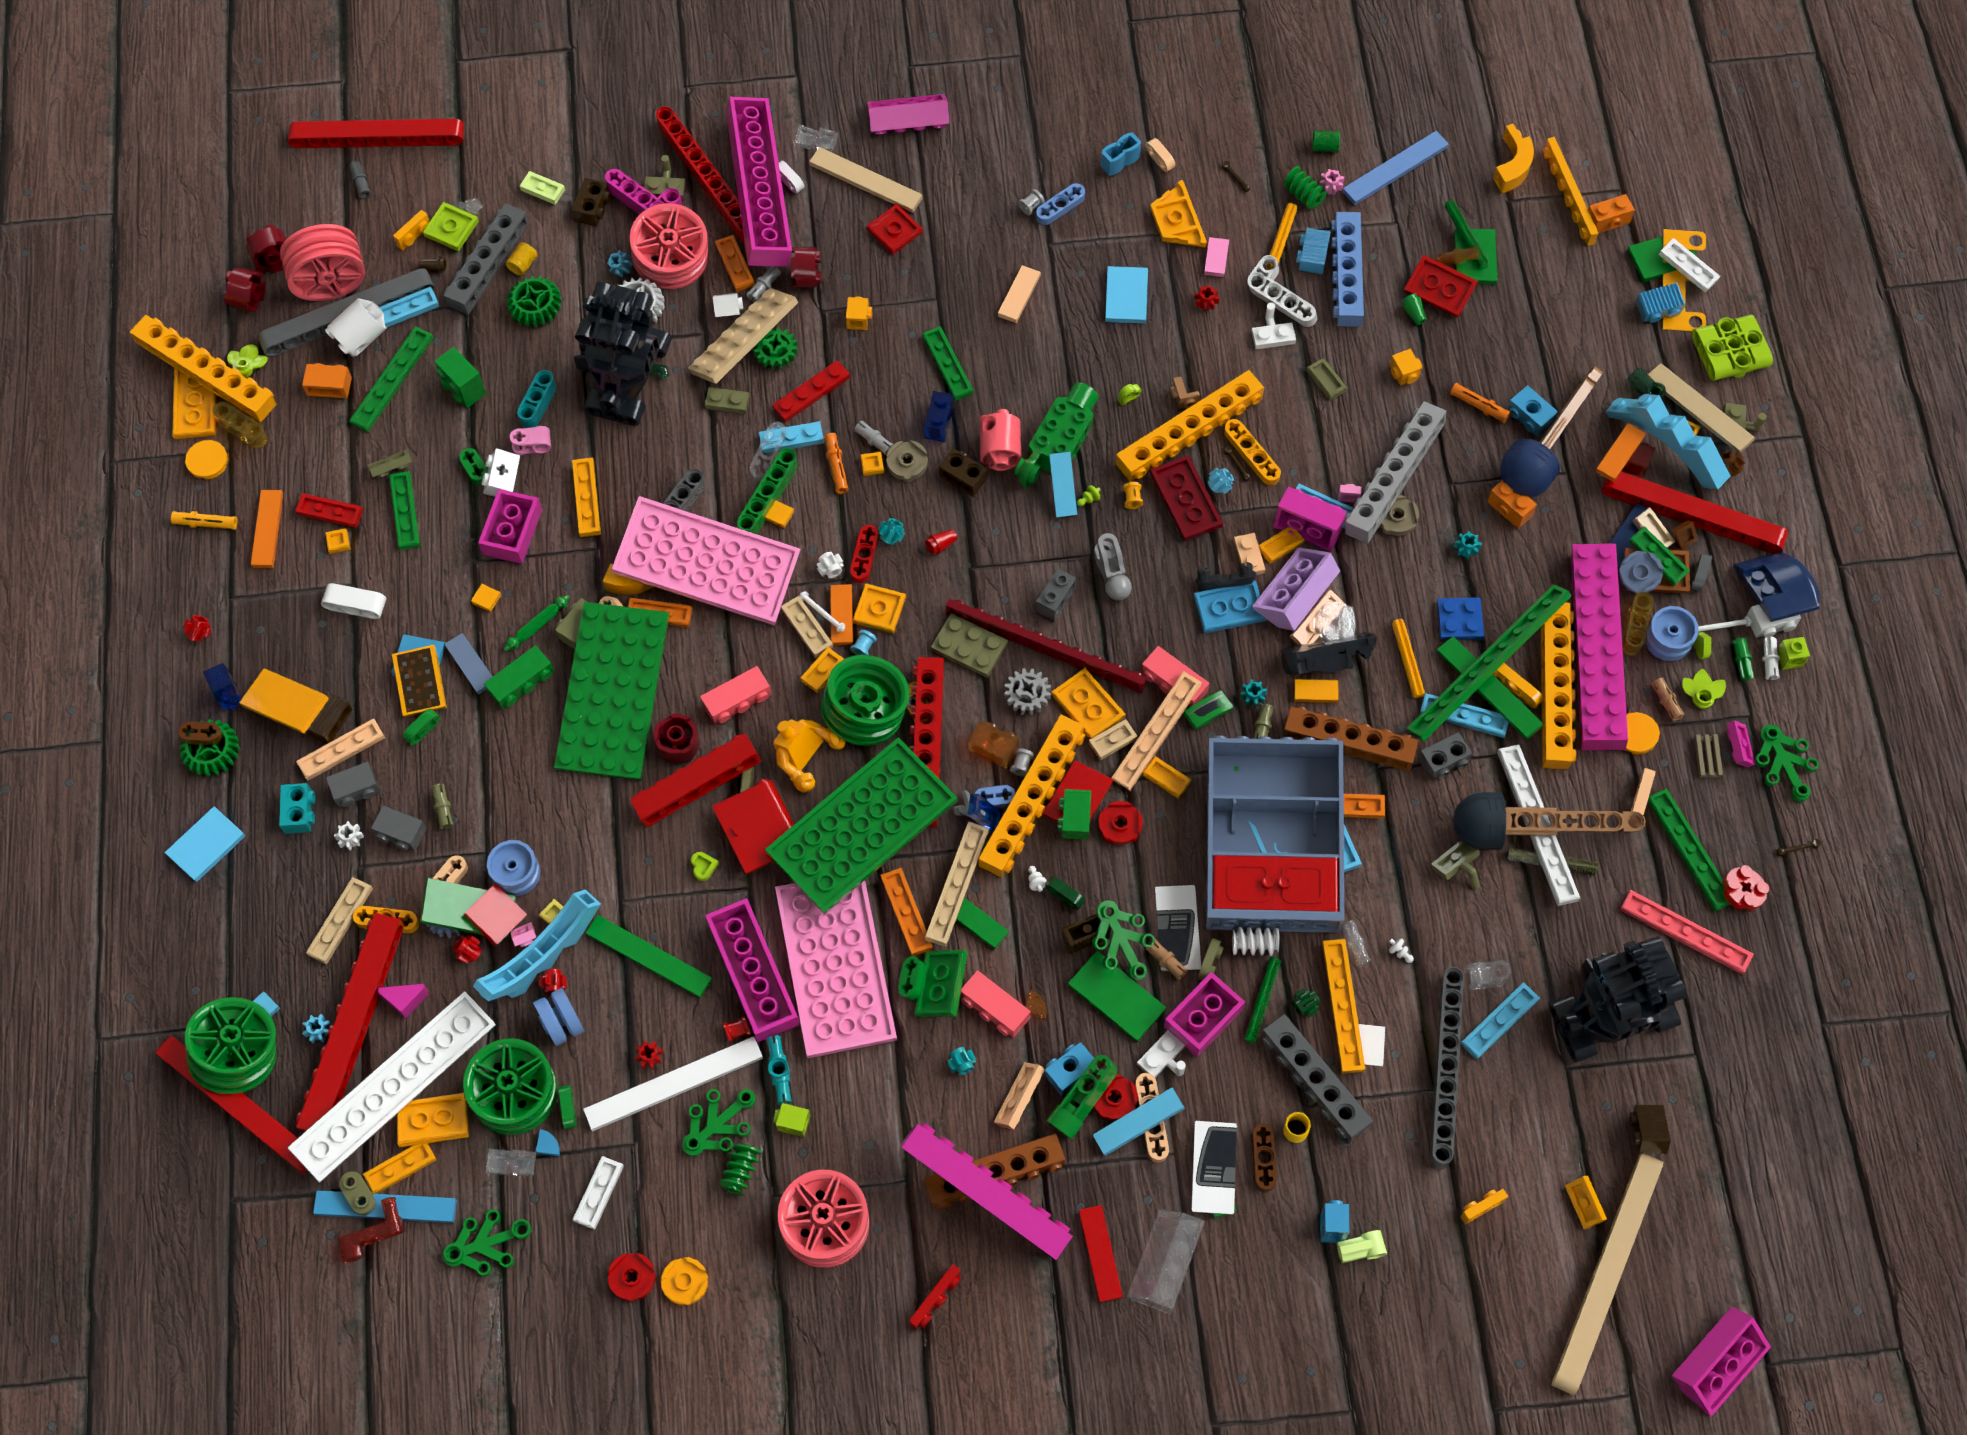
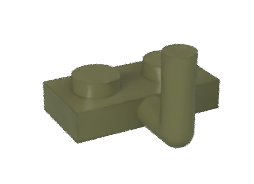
[644,155,686,200]
[1722,403,1767,443]
[1431,841,1480,889]

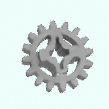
[1004,668,1051,715]

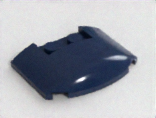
[1733,552,1820,622]

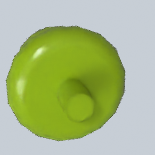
[1077,485,1100,506]

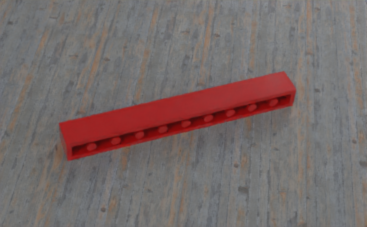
[296,912,405,1133]

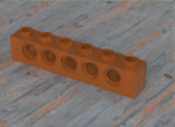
[1283,706,1419,772]
[924,1134,1065,1210]

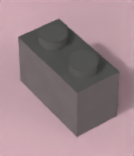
[326,761,381,808]
[371,806,427,852]

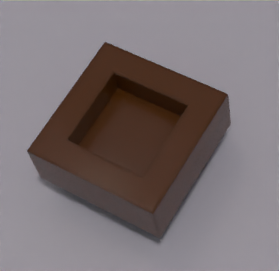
[1671,520,1698,550]

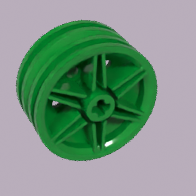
[821,655,909,746]
[185,997,276,1094]
[463,1038,558,1135]

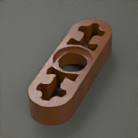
[1252,1123,1277,1192]

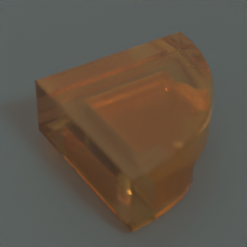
[1025,990,1047,1019]

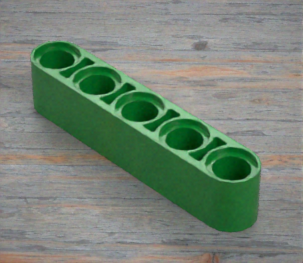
[737,448,798,534]

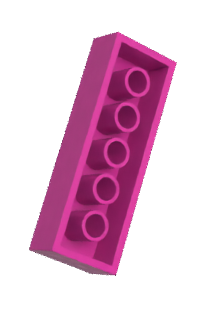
[705,898,800,1043]

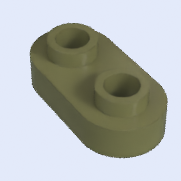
[1197,938,1224,981]
[339,1172,376,1216]

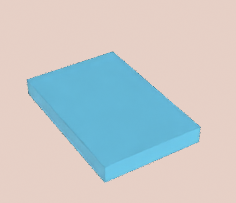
[1105,266,1148,324]
[165,806,245,883]

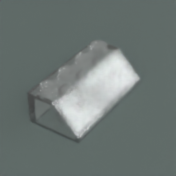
[1127,1210,1205,1315]

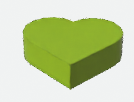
[1118,384,1142,406]
[1693,632,1711,659]
[691,852,719,881]

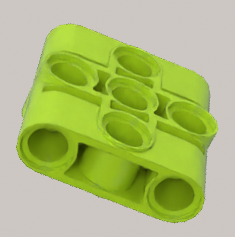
[1692,315,1773,381]

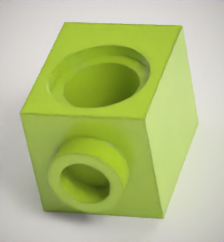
[1777,637,1810,670]
[773,1103,810,1137]

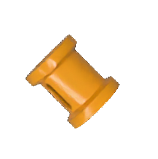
[1123,482,1143,509]

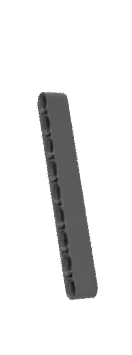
[258,269,435,356]
[1429,967,1464,1170]

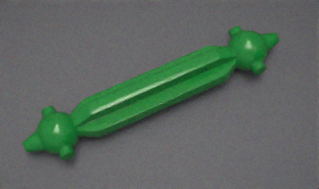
[503,595,570,652]

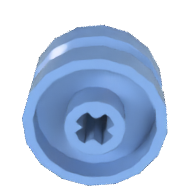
[1645,606,1698,661]
[487,840,541,896]
[533,988,585,1046]

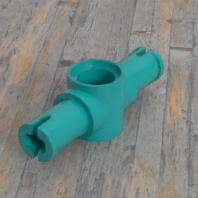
[766,1035,792,1106]

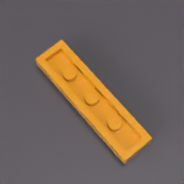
[572,457,601,537]

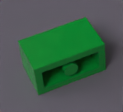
[1058,789,1091,840]

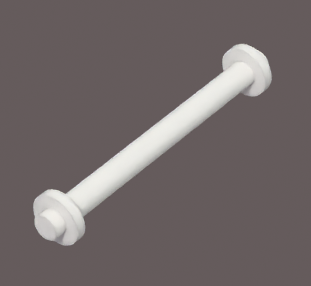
[799,591,845,633]
[1698,616,1752,632]

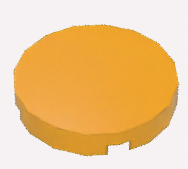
[185,440,229,480]
[1625,712,1660,755]
[661,1257,708,1306]

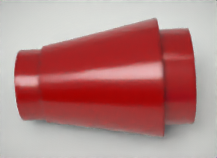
[925,529,958,555]

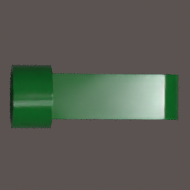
[1046,1055,1117,1140]

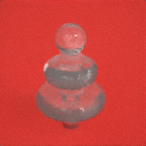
[457,198,483,215]

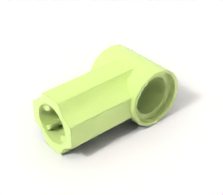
[1337,1230,1387,1263]

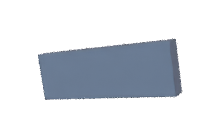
[444,633,492,695]

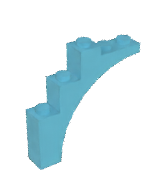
[1606,394,1730,490]
[473,890,601,1001]

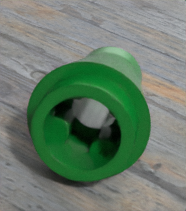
[1402,294,1427,326]

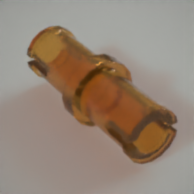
[1437,246,1480,265]

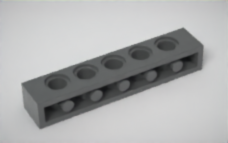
[444,203,529,315]
[1261,1014,1373,1143]

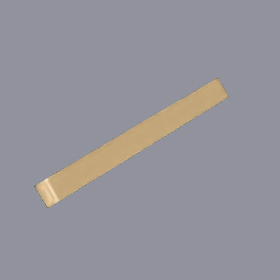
[1551,1153,1664,1396]

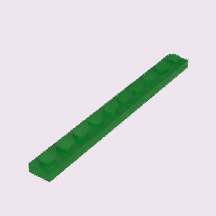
[1406,584,1571,742]

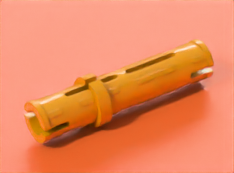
[171,511,237,530]

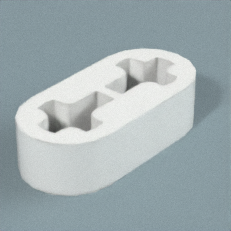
[779,161,805,194]

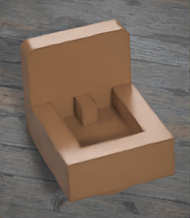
[1170,376,1200,409]

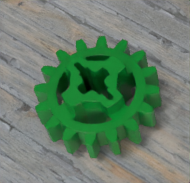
[754,327,798,370]

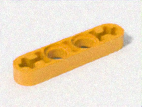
[1224,419,1281,485]

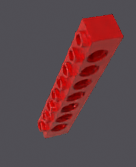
[910,657,944,828]

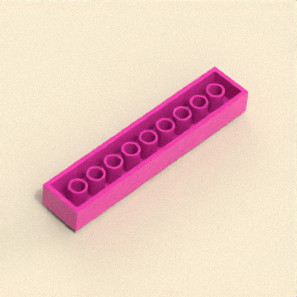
[726,97,792,267]
[1570,544,1628,750]

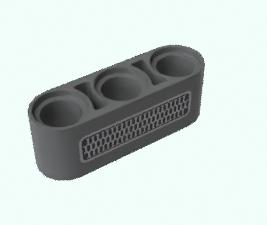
[663,469,706,512]

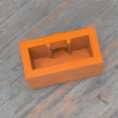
[1588,194,1635,233]
[302,363,352,399]
[1487,480,1537,529]

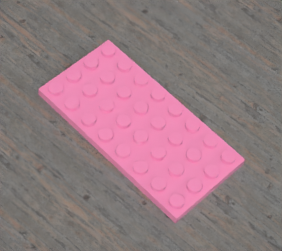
[611,496,800,626]
[775,881,897,1058]

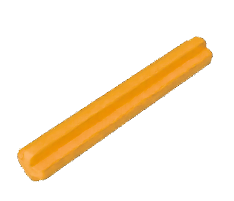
[1266,203,1297,270]
[1392,619,1425,698]

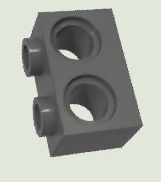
[1036,568,1076,622]
[1418,732,1472,780]

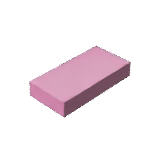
[1204,237,1229,277]

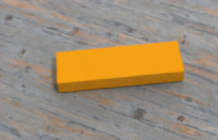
[363,1143,437,1194]

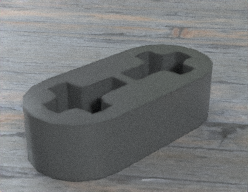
[1690,553,1712,592]

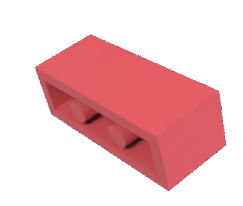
[1141,646,1210,708]
[700,666,771,725]
[960,970,1031,1038]

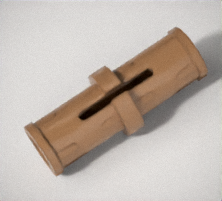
[1651,677,1685,722]
[1146,939,1188,980]

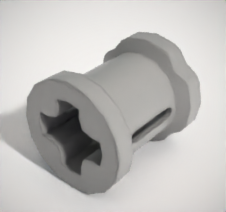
[1018,189,1045,215]
[1010,748,1034,777]

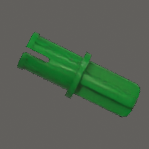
[1733,638,1754,681]

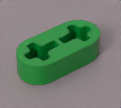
[459,448,488,485]
[403,709,440,746]
[898,956,925,1001]
[559,1085,577,1129]

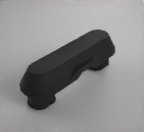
[1195,562,1256,590]

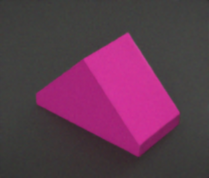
[378,984,428,1018]

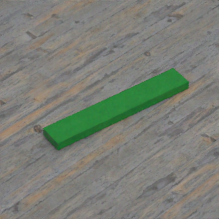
[349,326,434,432]
[1437,636,1543,740]
[1647,788,1731,912]
[586,915,712,999]

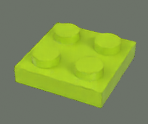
[423,202,479,252]

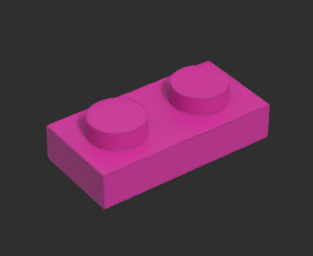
[1727,720,1755,768]

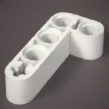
[1248,255,1317,327]

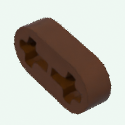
[178,722,222,745]

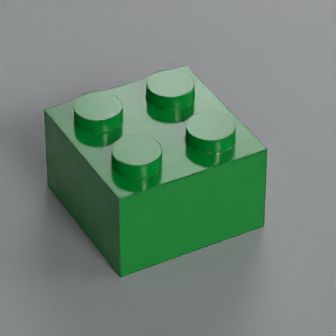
[434,347,486,408]

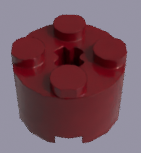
[246,225,287,273]
[791,247,822,288]
[223,267,266,312]
[654,714,700,763]

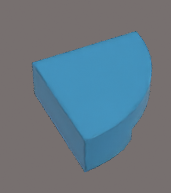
[536,1129,560,1157]

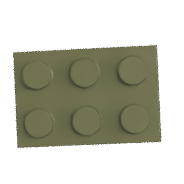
[931,613,1008,678]

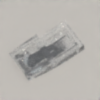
[794,125,839,151]
[485,1149,536,1176]

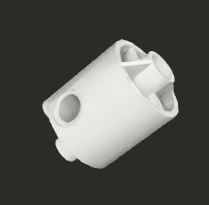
[325,298,387,357]

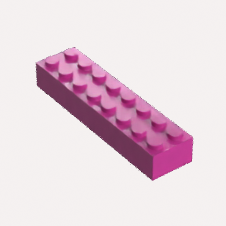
[900,1122,1073,1260]

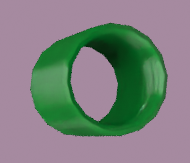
[1312,130,1340,153]

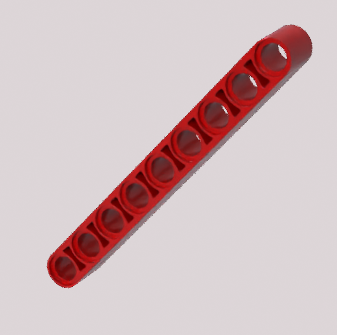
[656,106,745,243]
[288,119,464,148]
[1601,472,1788,553]
[155,1035,308,1175]

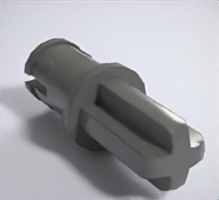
[349,161,371,199]

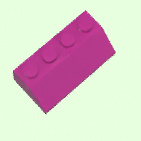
[867,94,949,134]
[1672,1307,1771,1417]

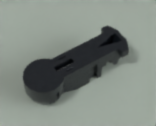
[1280,632,1377,674]

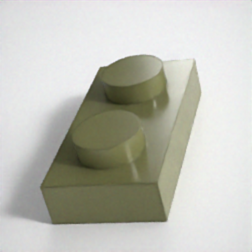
[705,387,750,414]
[368,450,412,477]

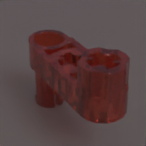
[338,1197,405,1263]

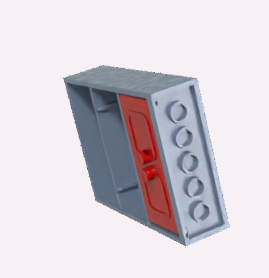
[1206,736,1344,933]

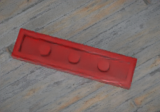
[1079,1205,1123,1303]

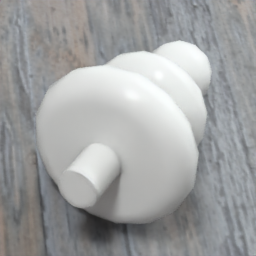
[1028,866,1047,892]
[1389,938,1414,963]

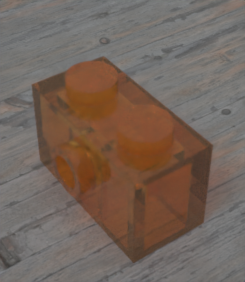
[968,720,1019,769]

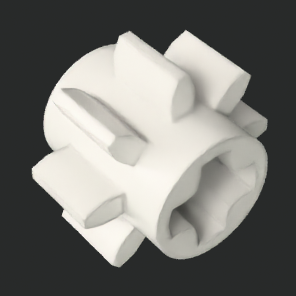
[817,552,844,578]
[334,821,364,851]

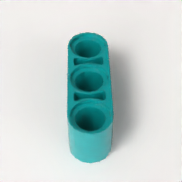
[517,370,556,428]

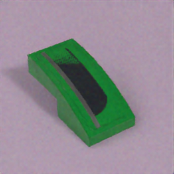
[1183,690,1234,730]

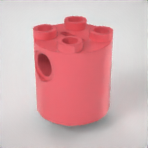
[979,409,1021,471]

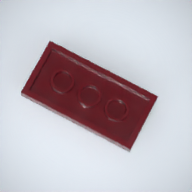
[1150,455,1223,542]

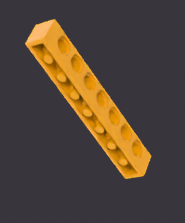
[130,315,277,423]
[1116,370,1264,482]
[1541,603,1576,770]
[979,714,1086,878]

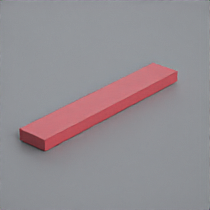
[1619,890,1754,975]

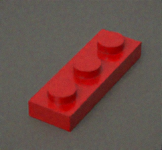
[295,493,363,528]
[909,1264,961,1331]

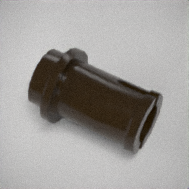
[419,256,447,273]

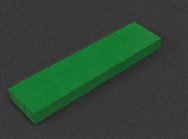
[922,326,974,401]
[389,471,421,551]

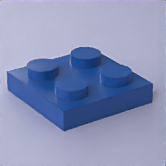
[1437,598,1484,640]

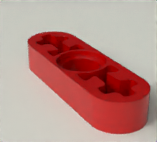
[850,525,879,583]

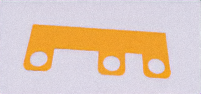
[1663,229,1706,331]

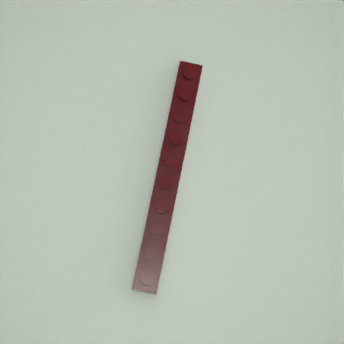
[946,598,1146,694]

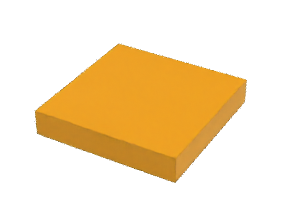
[853,583,906,634]

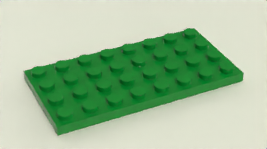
[554,602,670,781]
[765,737,958,915]

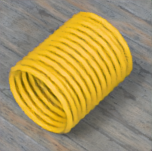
[506,243,537,276]
[1283,1112,1311,1143]

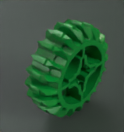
[506,275,562,328]
[179,719,240,777]

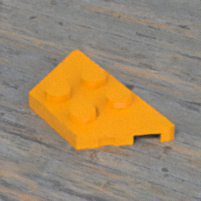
[1150,180,1207,247]

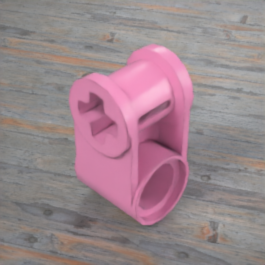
[510,426,551,455]

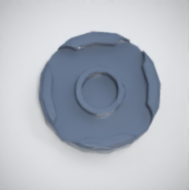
[1619,551,1663,594]

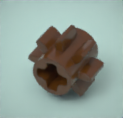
[1721,450,1745,476]

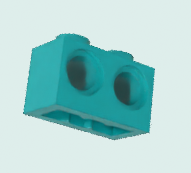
[279,783,315,834]

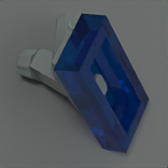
[954,790,1000,832]

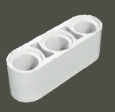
[321,583,386,619]

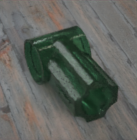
[1627,368,1666,401]

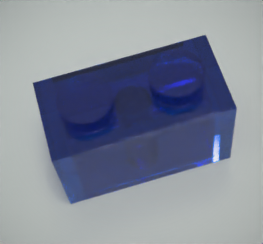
[924,391,954,442]
[203,663,242,710]

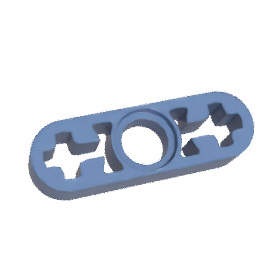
[1036,183,1085,225]

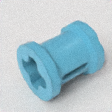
[850,630,877,655]

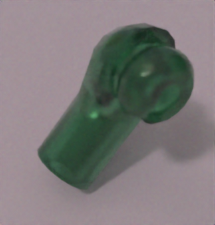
[649,363,670,379]

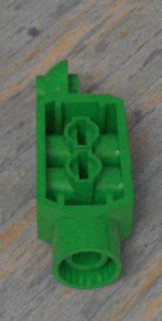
[1014,383,1099,489]

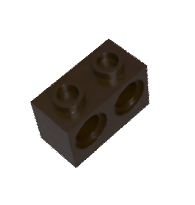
[572,178,611,227]
[939,448,988,497]

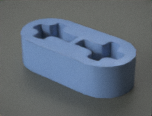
[974,785,1015,810]

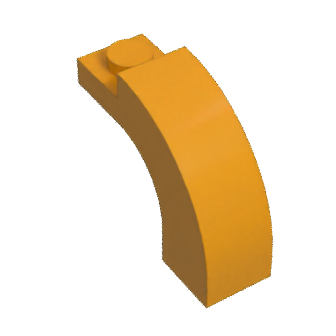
[1493,124,1534,194]
[603,563,654,595]

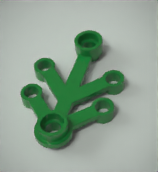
[1755,724,1819,803]
[1092,900,1155,980]
[682,1089,756,1156]
[442,1209,532,1277]

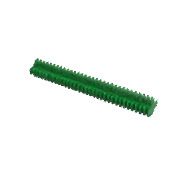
[1444,200,1490,269]
[1244,956,1281,1044]

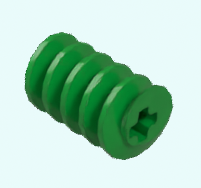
[1284,166,1327,210]
[719,1144,763,1197]

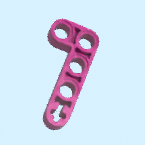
[605,169,682,215]

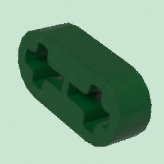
[1045,876,1085,910]

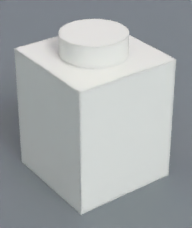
[713,293,743,317]

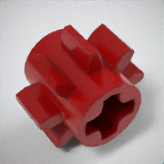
[1194,285,1220,311]
[183,615,212,642]
[453,935,482,964]
[539,969,567,996]
[634,1041,663,1070]

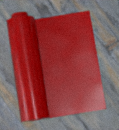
[712,779,794,875]

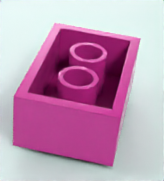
[1273,486,1347,552]
[478,489,542,564]
[1164,972,1245,1058]

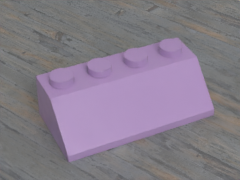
[1252,547,1340,631]

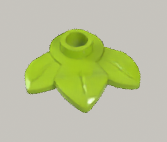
[227,344,268,377]
[1682,669,1726,709]

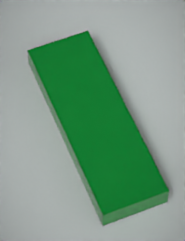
[1628,526,1690,586]
[956,898,1009,950]

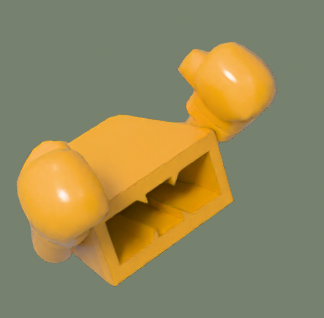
[773,719,846,793]

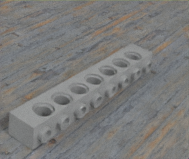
[1344,401,1446,544]

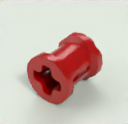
[723,1016,751,1042]

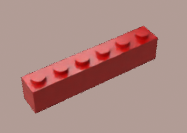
[630,733,762,828]

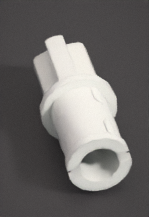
[1762,636,1780,680]

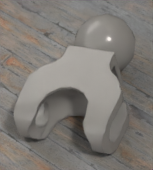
[1094,533,1132,600]

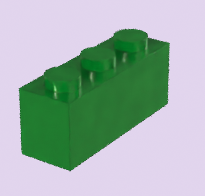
[484,645,554,710]

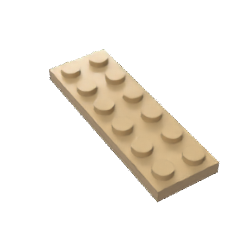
[688,288,798,384]

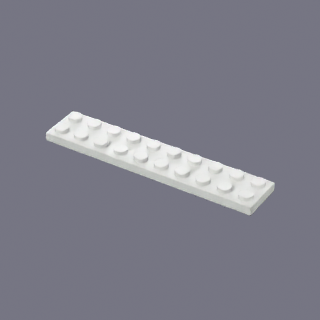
[288,991,496,1183]

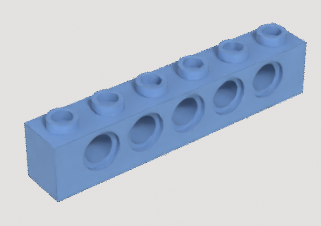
[1331,212,1364,327]

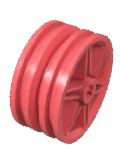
[630,203,708,289]
[280,224,366,301]
[778,1170,870,1268]

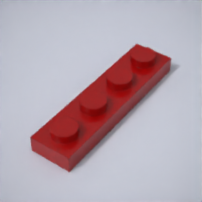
[772,360,850,423]

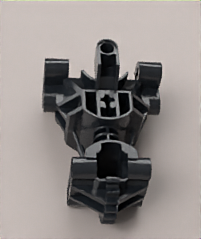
[574,282,672,426]
[1548,936,1687,1063]

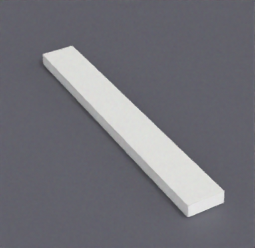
[1497,745,1580,906]
[583,1036,763,1132]

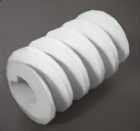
[1232,927,1279,956]

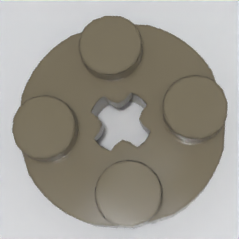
[886,440,928,482]
[1379,495,1419,536]

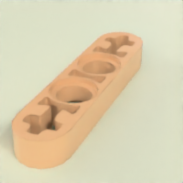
[1135,1073,1169,1163]

